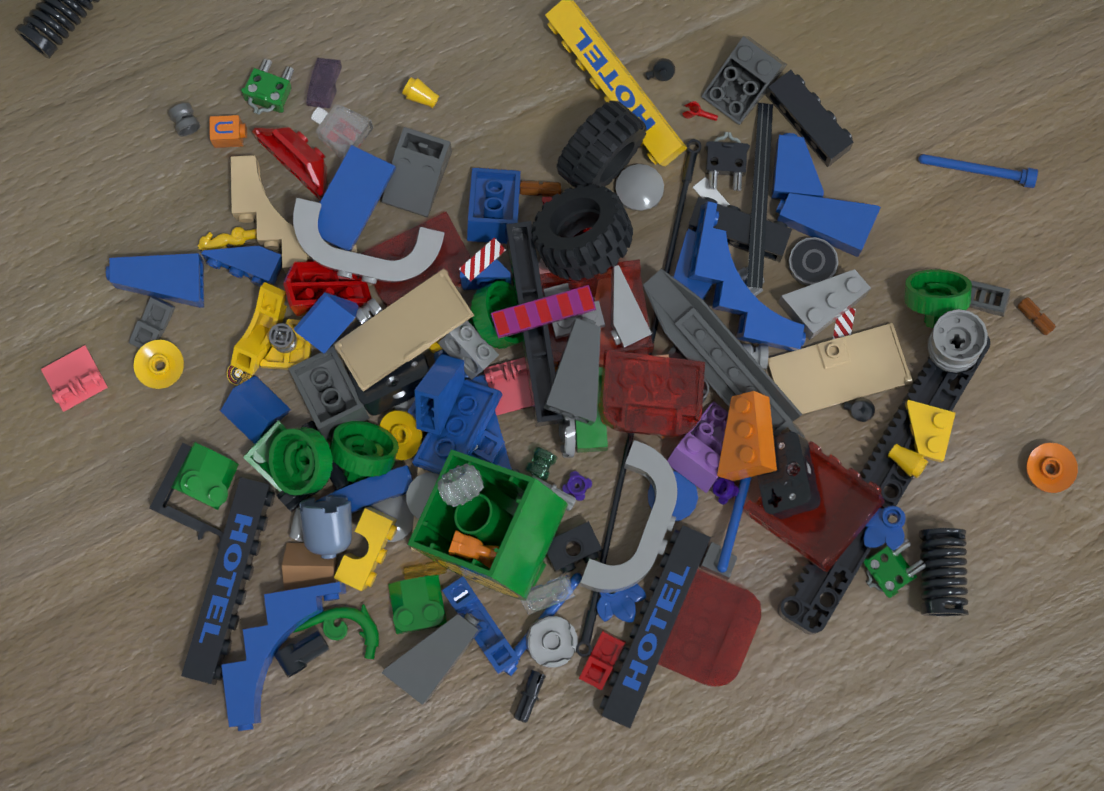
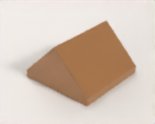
[282,543,338,591]

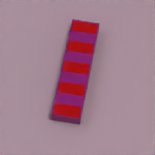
[491,285,596,339]

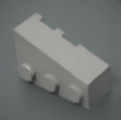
[778,269,871,340]

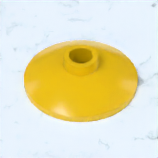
[133,340,184,389]
[379,410,422,460]

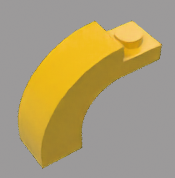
[230,282,287,375]

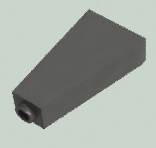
[543,317,601,426]
[382,612,482,705]

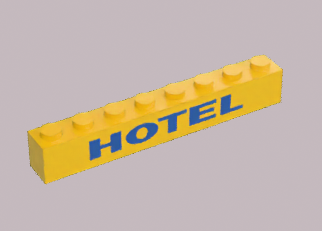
[545,0,687,167]

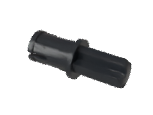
[513,670,546,723]

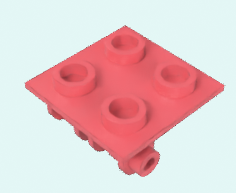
[41,345,108,412]
[484,357,532,416]

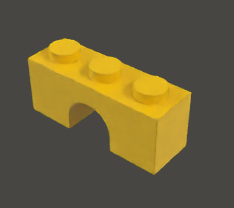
[334,507,398,591]

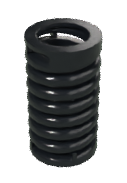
[15,0,100,59]
[919,528,969,617]

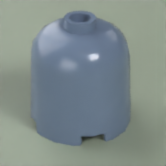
[300,496,352,559]

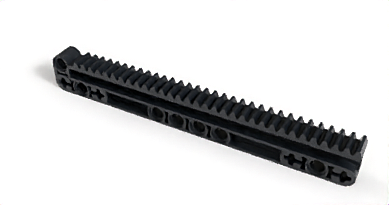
[778,336,991,635]

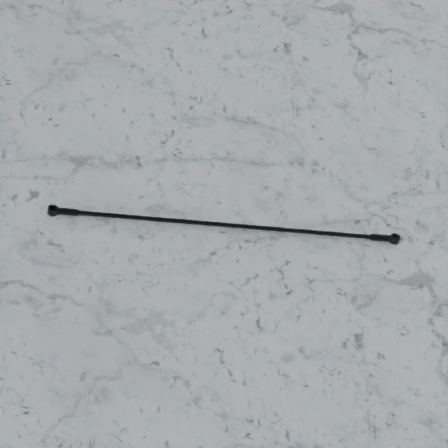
[576,139,701,657]

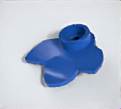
[856,506,906,551]
[597,584,646,623]

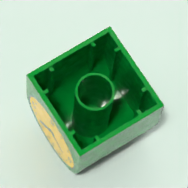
[407,449,568,601]

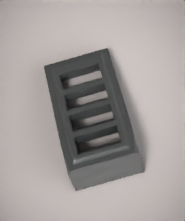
[970,280,1010,317]

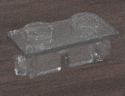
[520,574,576,615]

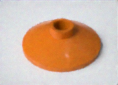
[1026,443,1078,493]

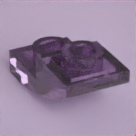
[306,58,342,108]

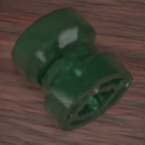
[524,447,558,481]

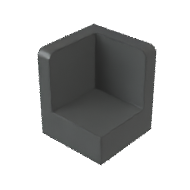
[700,542,737,580]

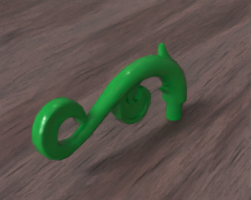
[293,604,379,660]

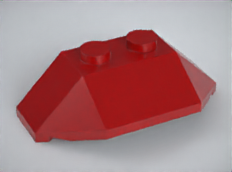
[252,127,327,201]
[283,262,372,316]

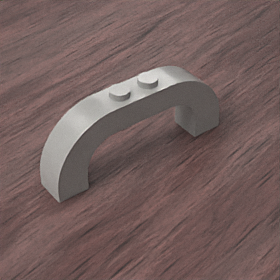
[293,198,444,284]
[580,440,677,593]

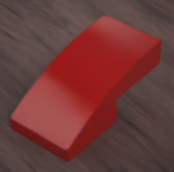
[579,630,626,690]

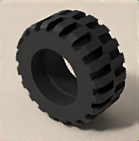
[556,100,647,188]
[531,184,633,281]

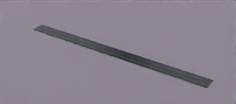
[747,103,773,289]

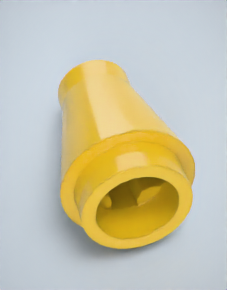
[402,77,440,109]
[888,444,929,478]

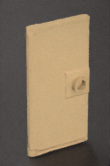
[334,268,474,392]
[767,323,913,414]

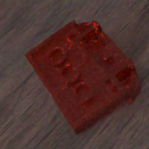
[361,211,470,306]
[598,350,705,437]
[657,569,761,687]

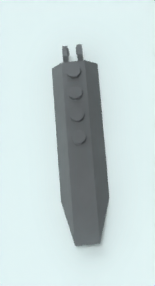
[643,268,805,438]

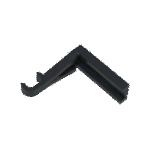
[149,443,223,549]

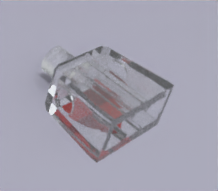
[311,104,374,161]

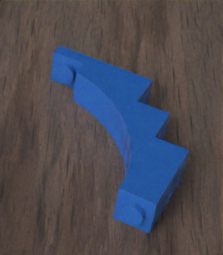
[688,202,806,351]
[221,582,346,731]

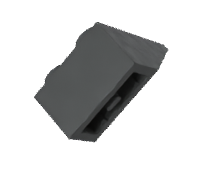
[701,36,787,125]
[382,127,452,218]

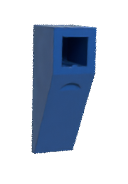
[201,246,282,287]

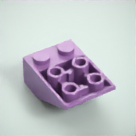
[667,402,728,493]

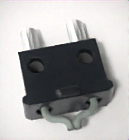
[705,132,750,191]

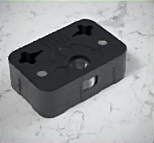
[349,352,430,416]
[757,432,821,519]

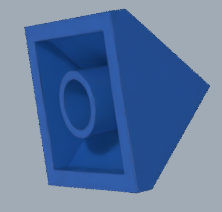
[460,259,512,290]
[294,292,359,353]
[220,375,291,443]

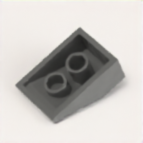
[288,346,369,440]

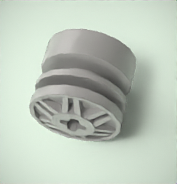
[927,309,988,373]

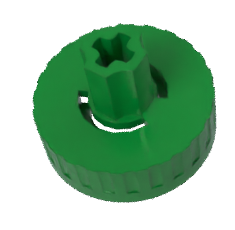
[904,269,972,328]
[468,281,522,349]
[330,421,399,483]
[269,427,333,495]

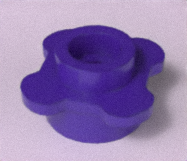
[562,471,592,501]
[713,478,739,505]

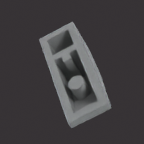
[610,265,652,348]

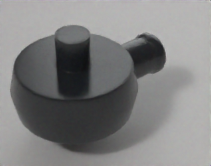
[645,58,675,81]
[843,398,875,422]

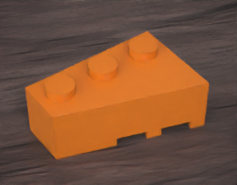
[717,391,777,481]

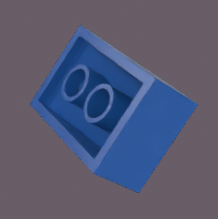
[467,168,521,244]

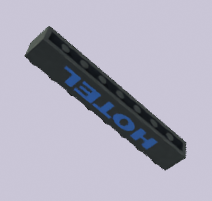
[181,477,275,685]
[599,525,711,729]

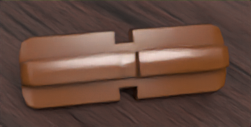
[520,181,562,196]
[1018,297,1056,335]

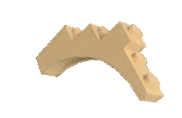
[231,155,359,274]

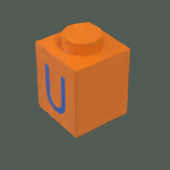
[210,115,247,148]

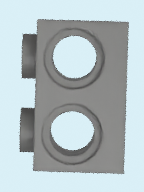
[438,320,499,380]

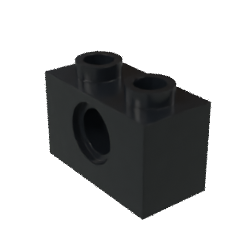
[547,521,602,575]

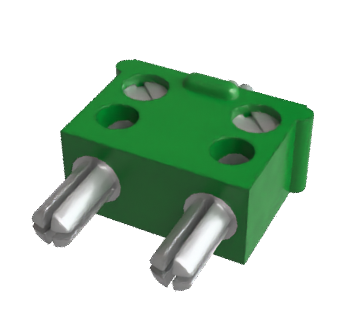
[241,59,294,115]
[864,538,926,598]

